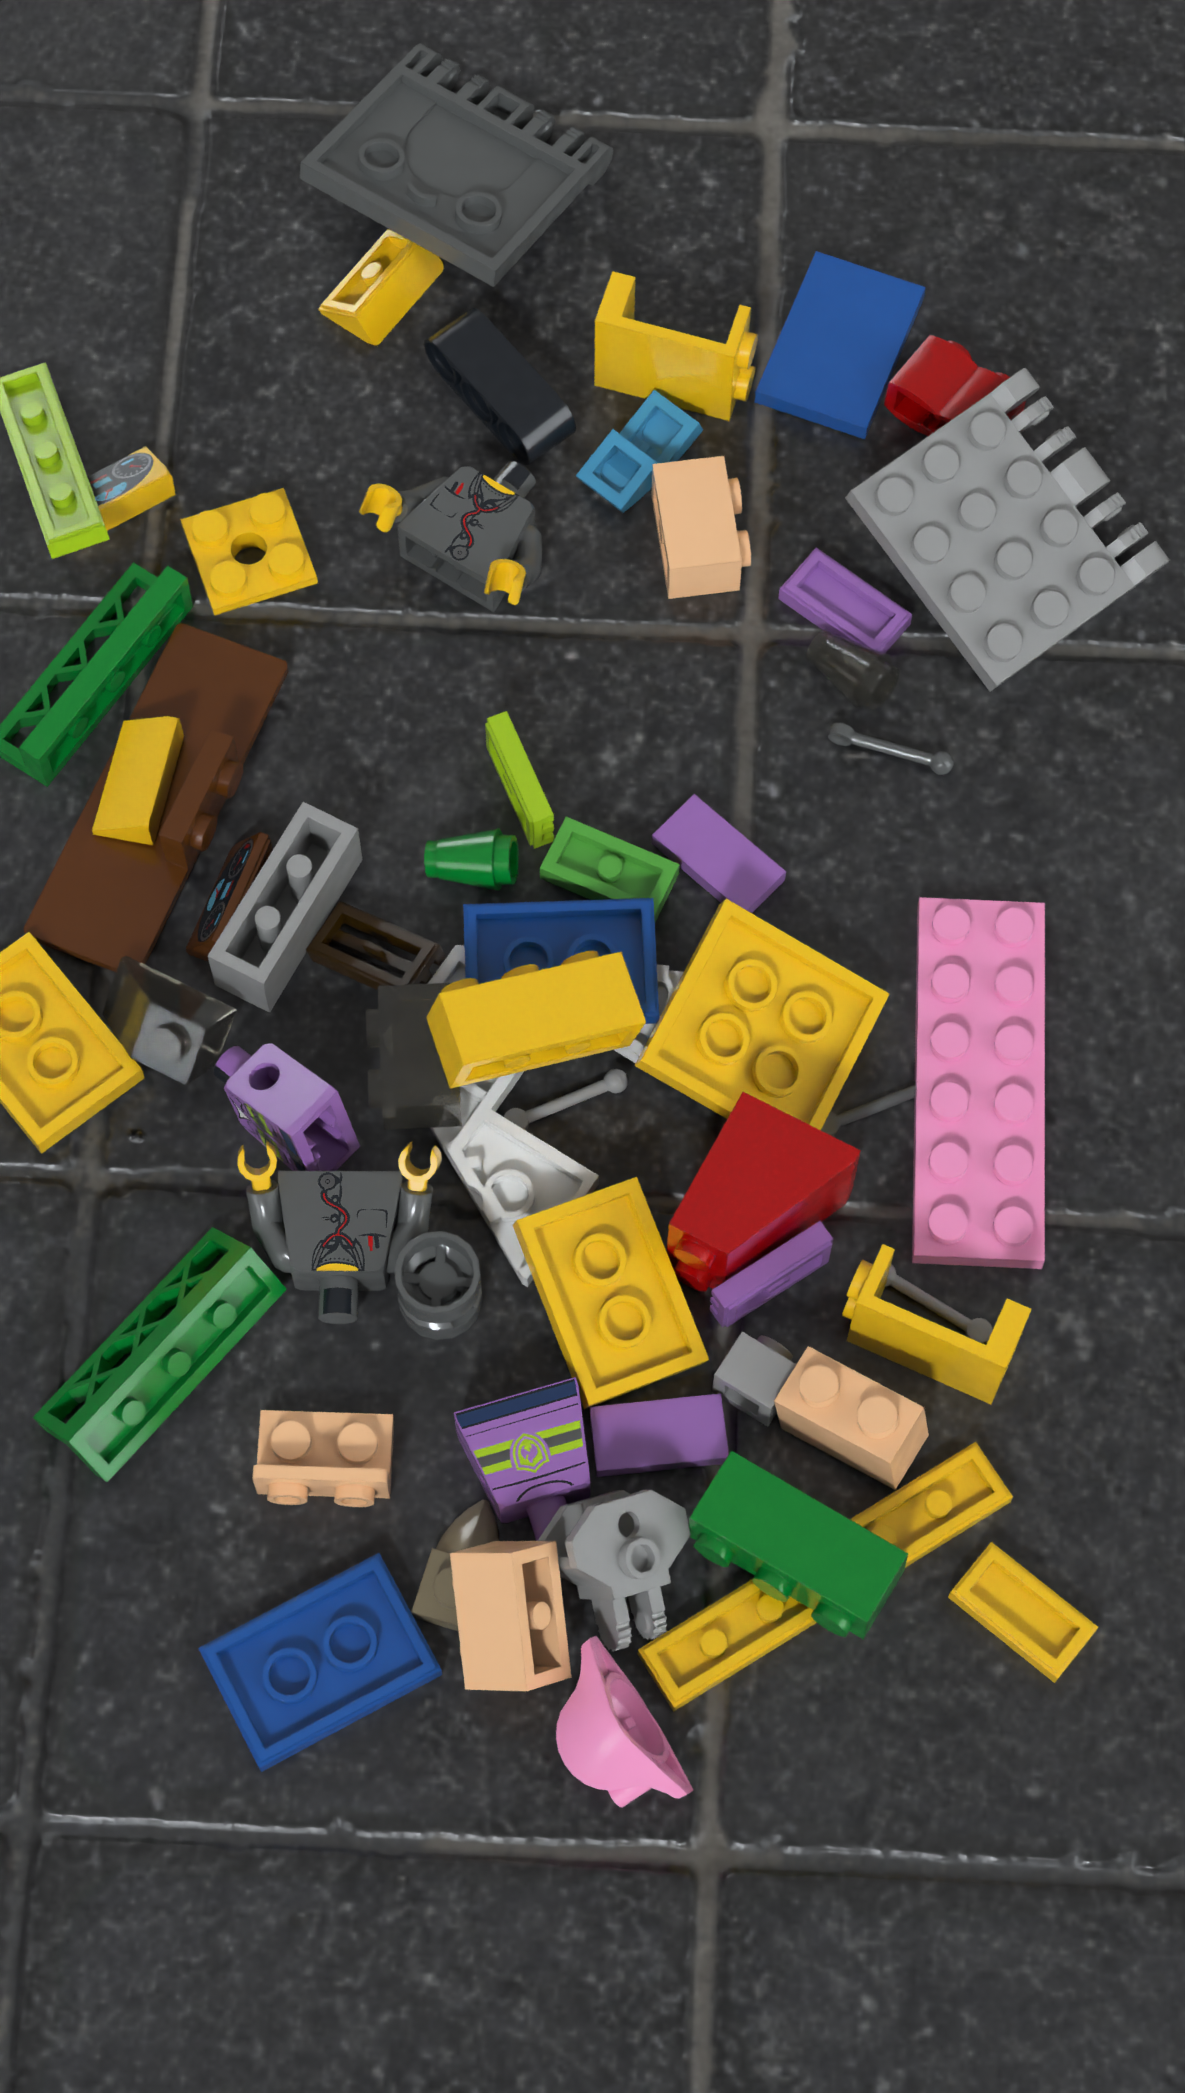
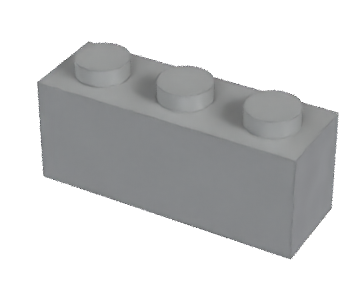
[208,802,363,1013]

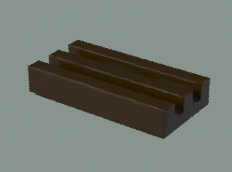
[306,901,446,1006]

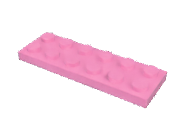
[912,897,1045,1269]

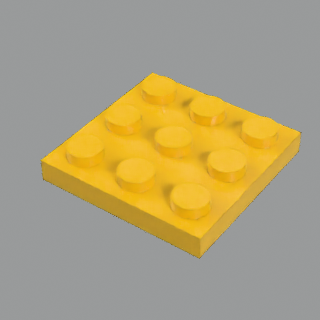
[634,899,890,1130]

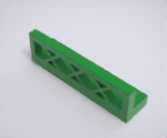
[0,562,193,787]
[32,1227,287,1482]

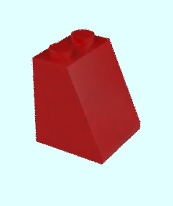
[667,1092,861,1291]

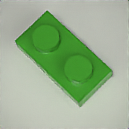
[540,817,680,922]

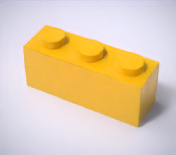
[426,951,646,1089]

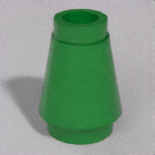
[424,828,519,891]

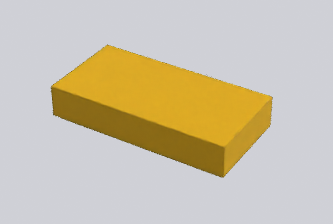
[948,1542,1098,1683]

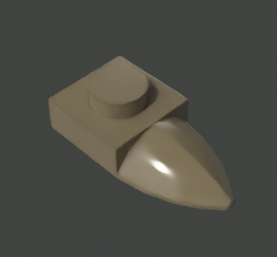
[411,1500,499,1632]

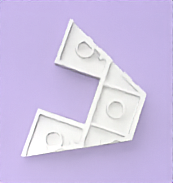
[384,945,684,1287]

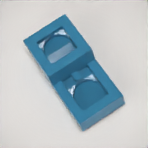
[576,390,703,513]

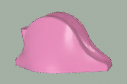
[556,1636,693,1807]

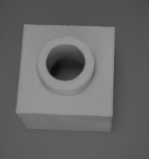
[712,1332,796,1427]

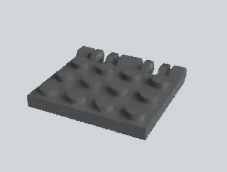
[300,43,614,287]

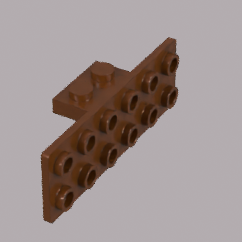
[24,623,288,979]

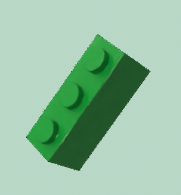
[689,1451,908,1640]

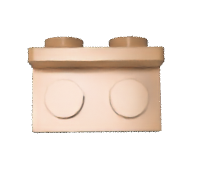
[252,1410,394,1507]

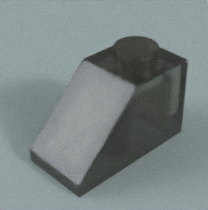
[102,956,237,1085]

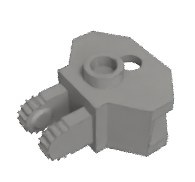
[538,1490,691,1652]

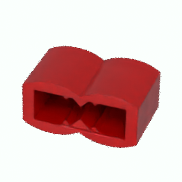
[884,335,1026,436]

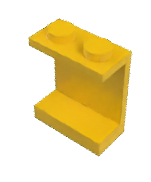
[594,271,758,421]
[842,1244,1032,1405]

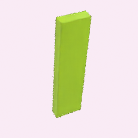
[0,362,110,559]

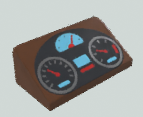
[186,832,273,962]

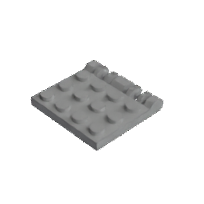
[845,368,1170,692]

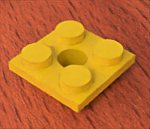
[181,488,318,616]

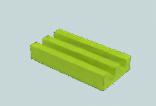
[485,711,554,849]

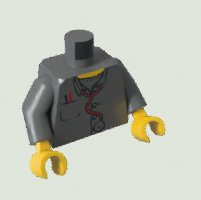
[359,461,543,612]
[237,1141,442,1324]

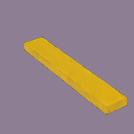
[638,1442,1013,1712]

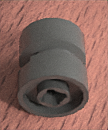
[394,1231,483,1340]

